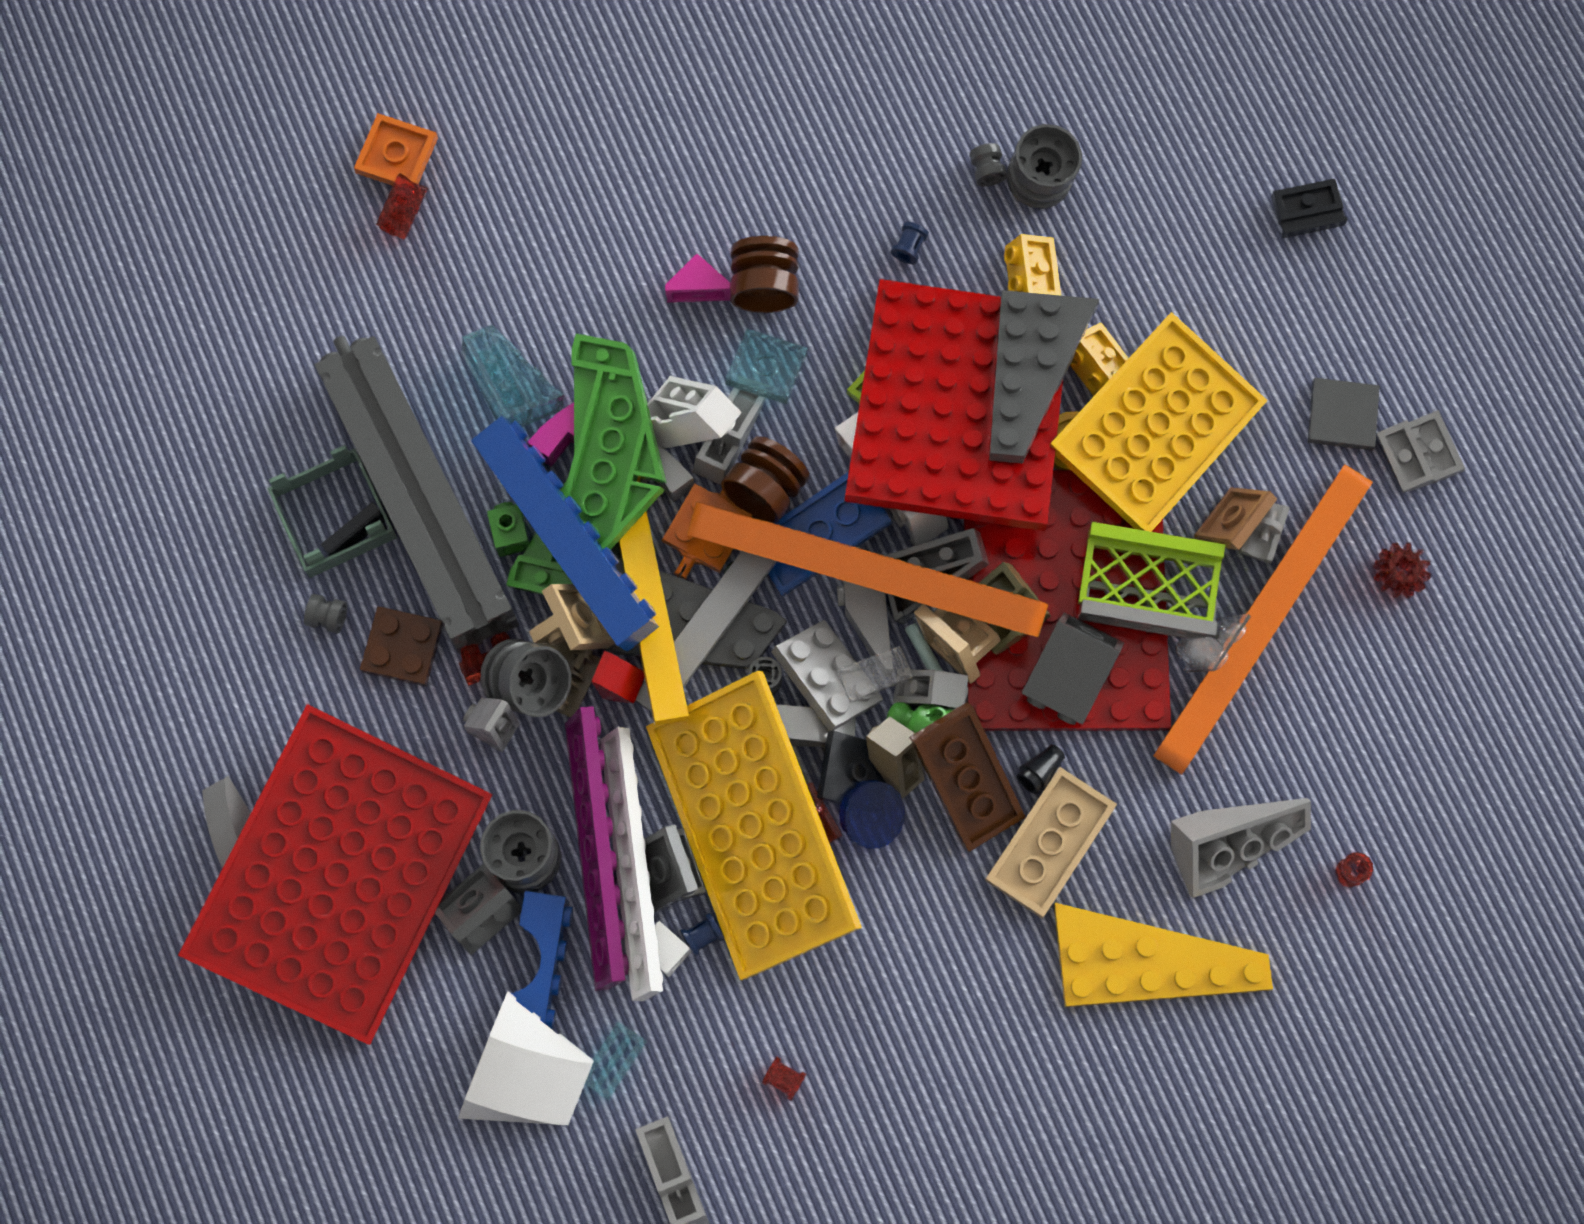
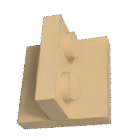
[529,584,615,651]
[914,604,1001,684]

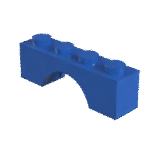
[511,891,573,1030]

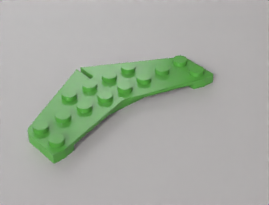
[506,333,667,595]

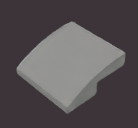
[1376,410,1465,493]

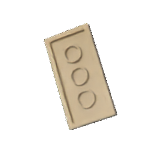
[985,767,1117,919]

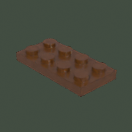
[909,702,1026,852]

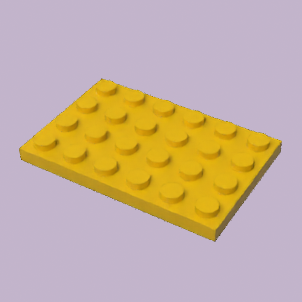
[1049,312,1268,532]

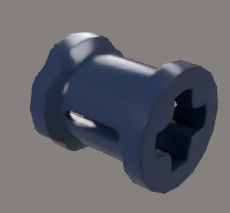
[890,221,929,265]
[680,913,724,957]

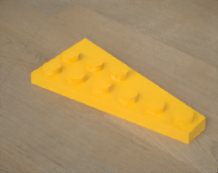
[1053,903,1273,1007]

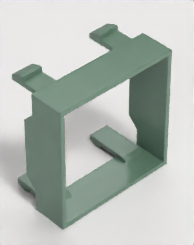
[267,445,397,578]

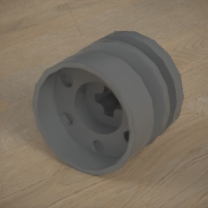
[1006,124,1082,209]
[480,639,571,717]
[480,810,562,893]

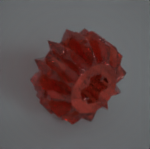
[1373,542,1431,599]

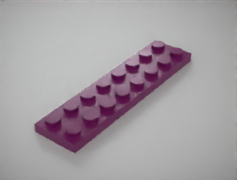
[565,706,629,991]

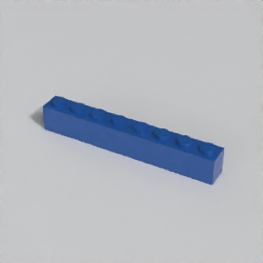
[471,416,659,652]

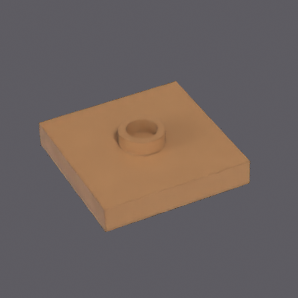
[1194,487,1277,550]

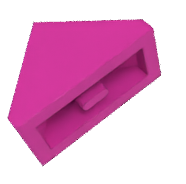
[665,254,730,303]

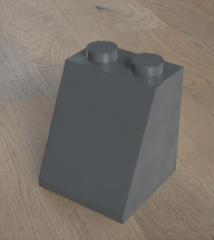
[1022,612,1124,725]

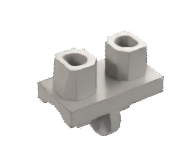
[1239,503,1290,564]

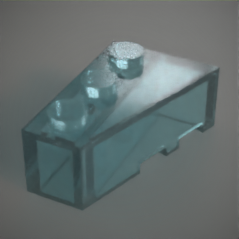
[461,325,564,427]

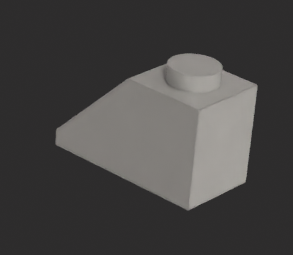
[893,669,968,709]

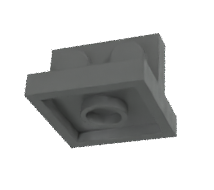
[645,825,707,912]
[435,863,522,955]

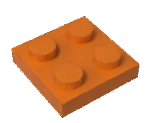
[354,113,438,193]

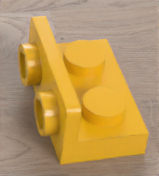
[1004,234,1061,295]
[1070,323,1128,396]

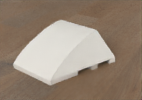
[458,992,594,1125]

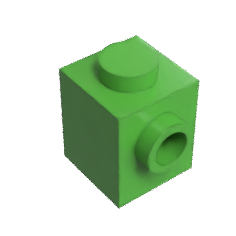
[487,502,530,557]

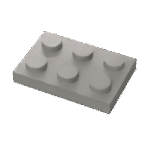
[771,619,883,731]

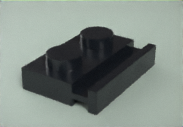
[1271,179,1348,238]

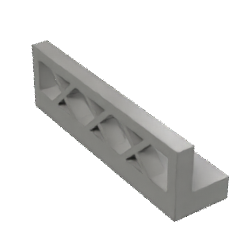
[1078,581,1218,643]

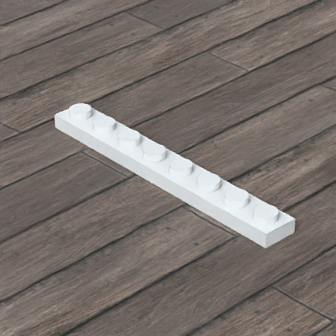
[600,727,663,1001]

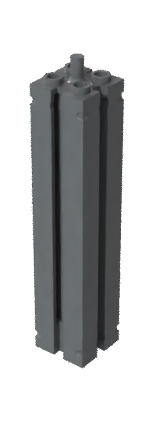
[314,336,519,655]

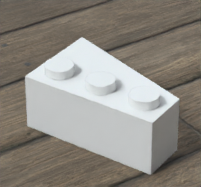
[647,376,742,449]

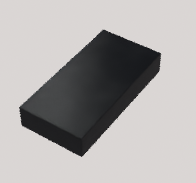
[321,502,385,556]

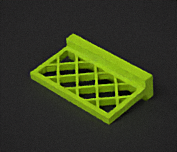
[1078,522,1226,622]

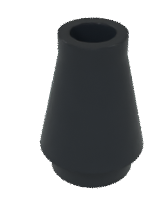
[1017,744,1065,794]

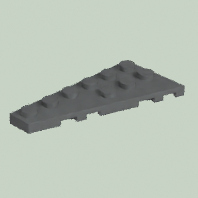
[989,290,1099,463]

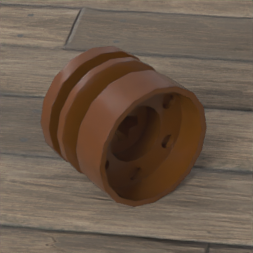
[730,236,799,313]
[721,436,809,524]

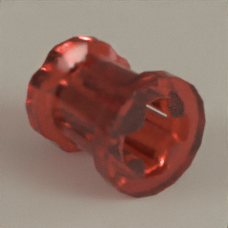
[1335,852,1373,888]
[761,1056,807,1101]

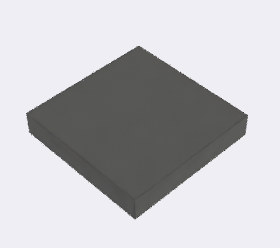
[1307,378,1380,451]

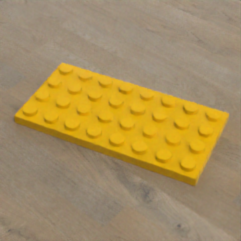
[646,671,862,980]

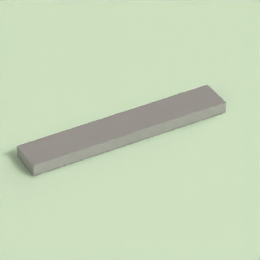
[635,551,777,713]

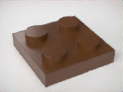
[360,606,443,687]

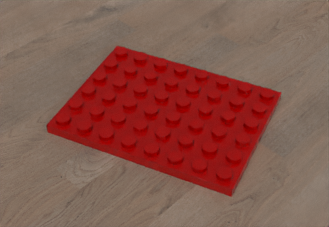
[844,279,1063,531]
[964,470,1171,731]
[178,704,493,1045]

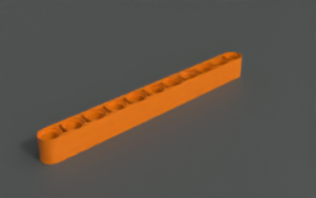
[1153,464,1373,775]
[687,502,1048,637]

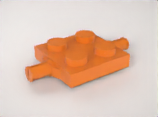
[662,483,752,580]

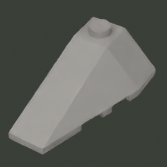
[1171,798,1311,898]

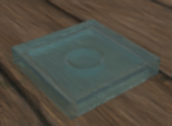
[725,329,808,404]

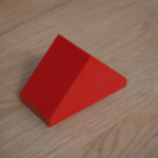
[591,650,645,704]

